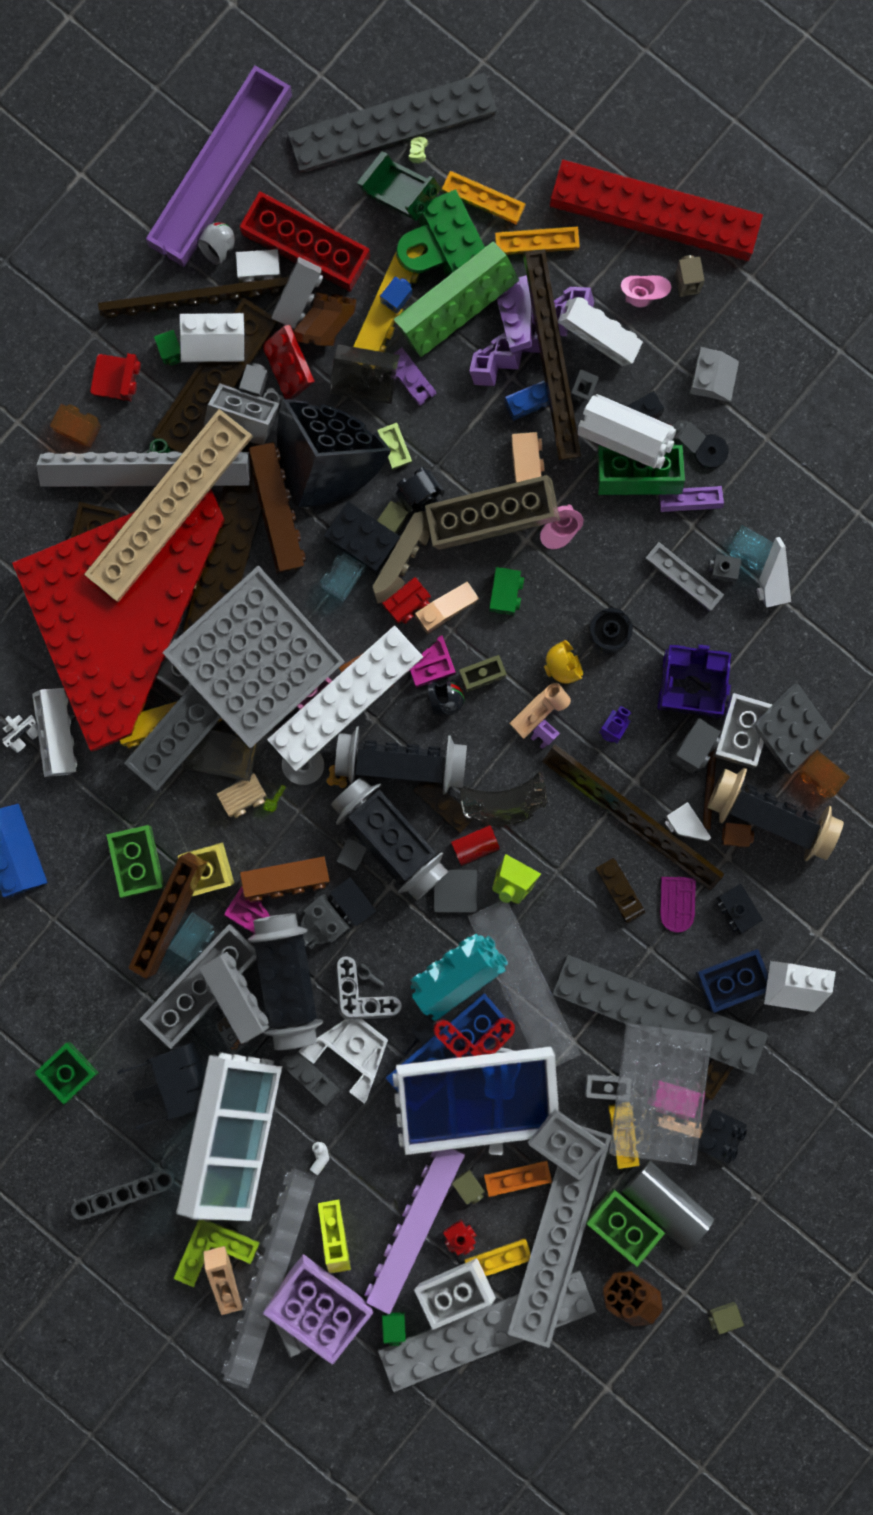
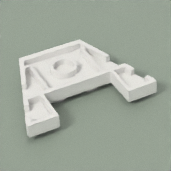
[299,1019,388,1104]

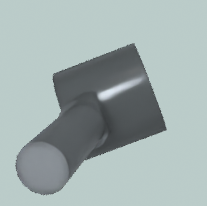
[357,963,384,987]

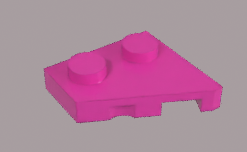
[410,636,456,688]

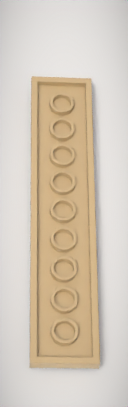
[84,409,253,602]

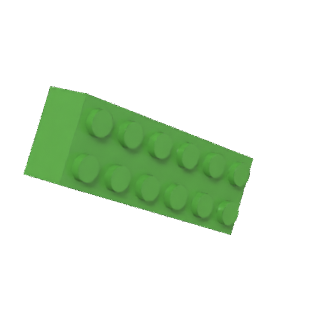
[394,241,520,357]

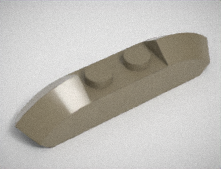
[373,511,430,604]

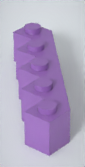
[470,287,594,386]

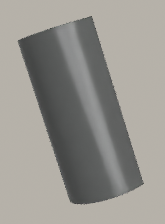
[621,1159,714,1251]

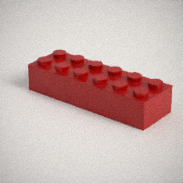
[240,191,370,292]

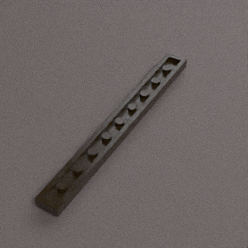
[523,249,581,461]
[98,276,290,318]
[542,744,724,891]

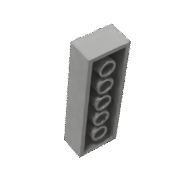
[140,924,257,1049]

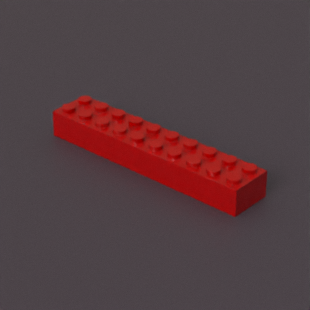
[550,159,763,261]

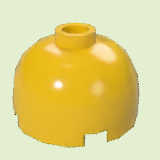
[544,640,583,684]

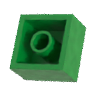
[35,1042,99,1104]

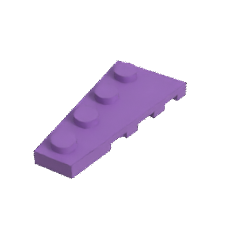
[497,275,533,353]

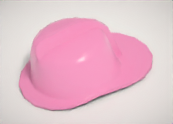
[621,276,671,307]
[540,504,584,549]

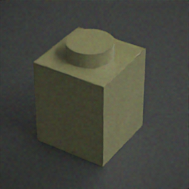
[377,501,409,534]
[452,1169,485,1205]
[708,1302,744,1334]

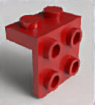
[90,353,141,402]

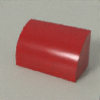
[451,825,500,866]

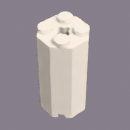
[578,394,676,469]

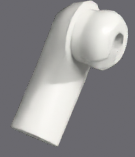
[310,1142,329,1175]

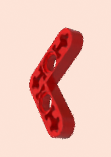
[433,1017,515,1070]

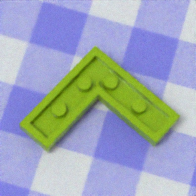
[174,1219,260,1287]

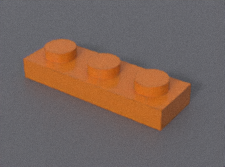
[484,1160,552,1197]

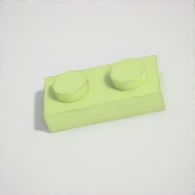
[377,423,412,470]

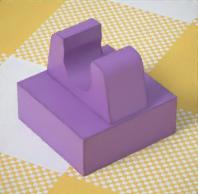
[531,720,560,748]

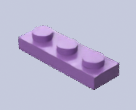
[658,486,724,512]

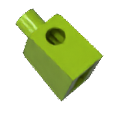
[492,854,541,904]

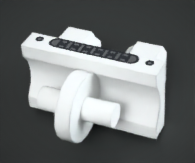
[2,715,38,753]

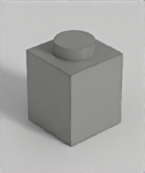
[239,364,268,397]

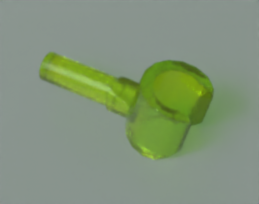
[264,785,286,812]

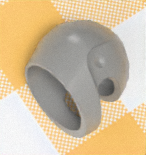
[198,222,235,265]

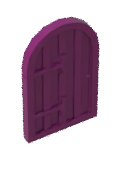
[660,876,696,933]

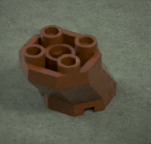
[293,293,357,346]
[603,1271,663,1327]

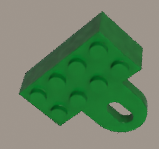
[396,189,485,277]

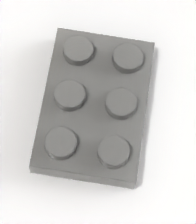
[528,1109,607,1181]

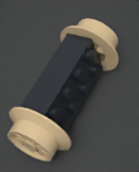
[707,768,844,861]

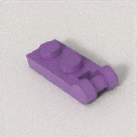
[385,348,437,406]

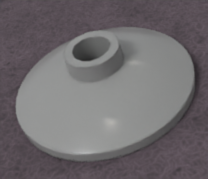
[282,752,324,785]

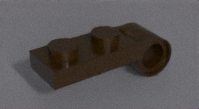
[596,858,646,923]

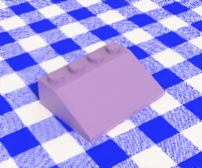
[263,1254,373,1365]

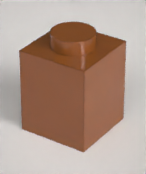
[721,823,754,848]

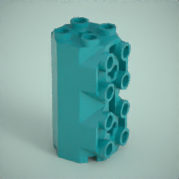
[410,933,508,1021]

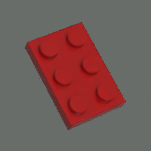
[263,325,315,399]

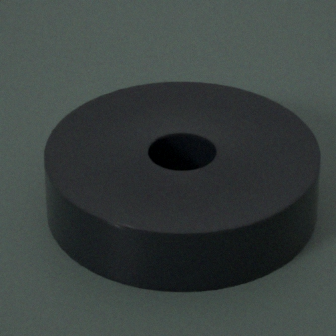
[694,434,729,469]

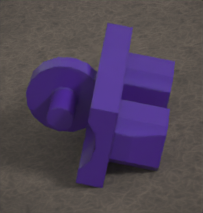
[599,706,631,743]

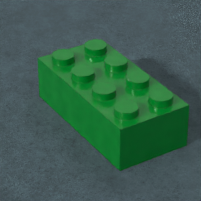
[597,445,685,495]

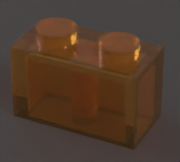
[50,404,101,449]
[798,750,850,798]

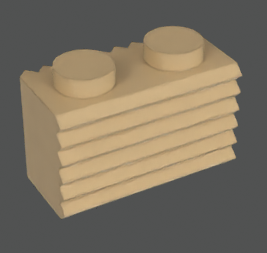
[217,774,267,818]

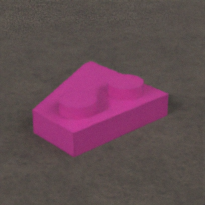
[224,886,270,934]

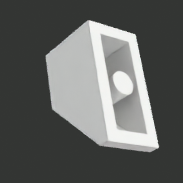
[664,802,711,841]

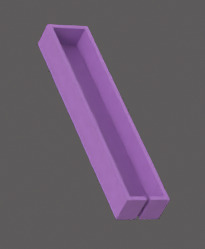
[146,66,292,267]

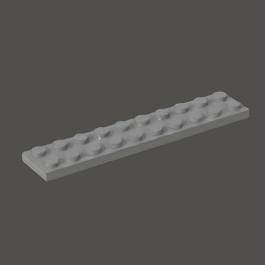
[507,1125,612,1348]
[378,1270,596,1392]

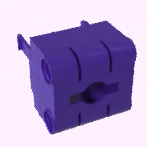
[657,644,731,718]

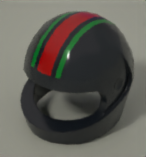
[428,681,464,716]

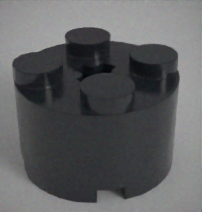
[396,467,445,516]
[589,608,633,653]

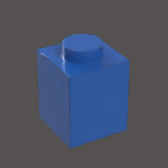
[380,276,412,314]

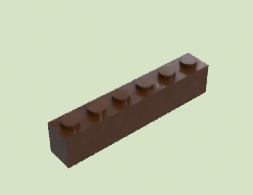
[247,442,306,574]
[128,852,208,979]

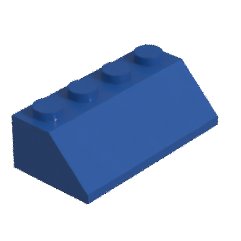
[0,804,48,898]

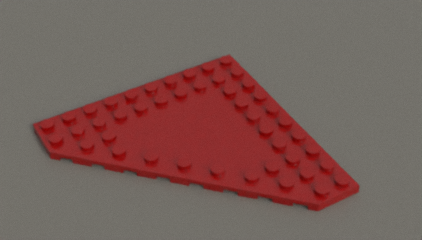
[12,489,225,752]

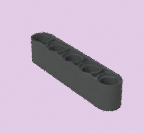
[71,1169,175,1220]

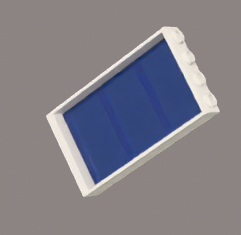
[393,1047,559,1155]

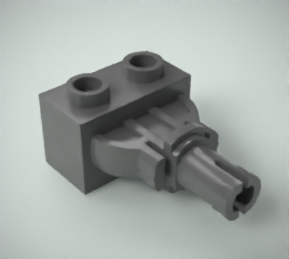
[299,894,352,949]

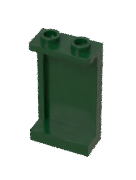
[357,151,441,221]

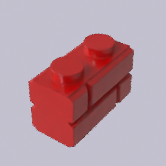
[382,577,431,625]

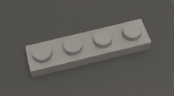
[645,542,724,612]

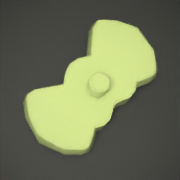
[409,137,428,163]

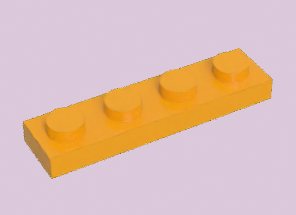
[442,171,526,225]
[495,227,580,255]

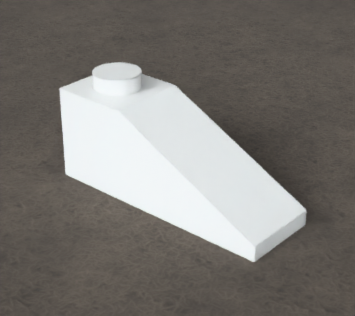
[757,537,791,607]

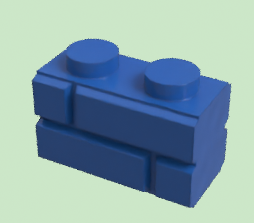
[505,380,549,421]

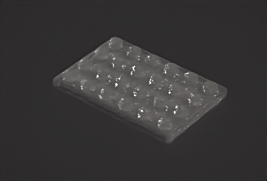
[609,1023,712,1165]

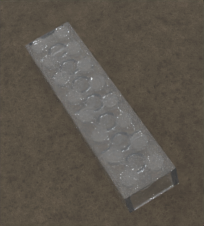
[467,901,581,1071]

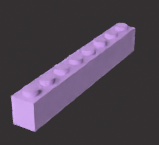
[365,1149,465,1314]

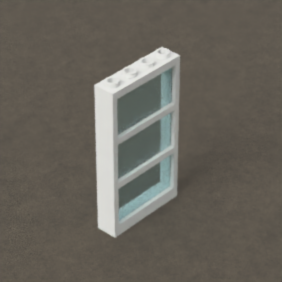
[177,1053,282,1221]

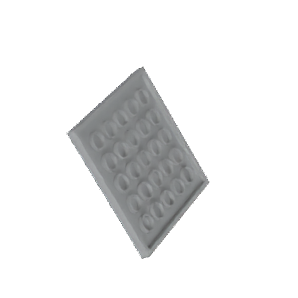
[162,566,345,748]

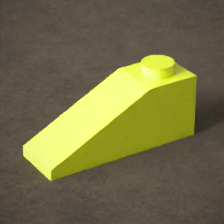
[318,1200,351,1274]

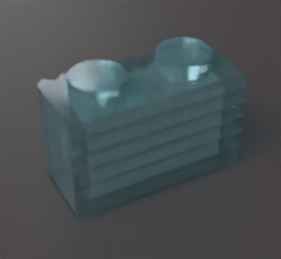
[727,525,774,571]
[320,552,366,603]
[168,912,215,962]

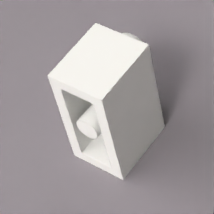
[236,249,281,283]

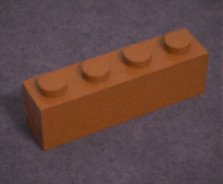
[240,856,329,903]

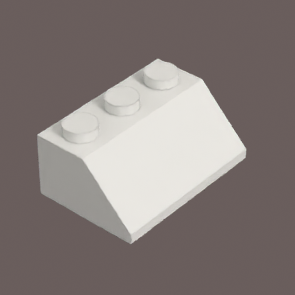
[179,313,244,362]
[764,961,835,1012]

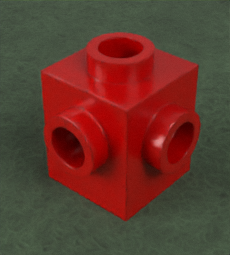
[443,1219,477,1255]

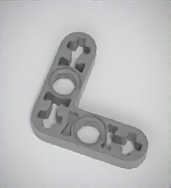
[335,956,402,1019]

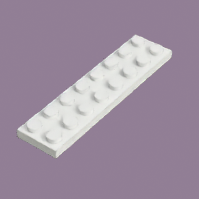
[267,625,423,772]

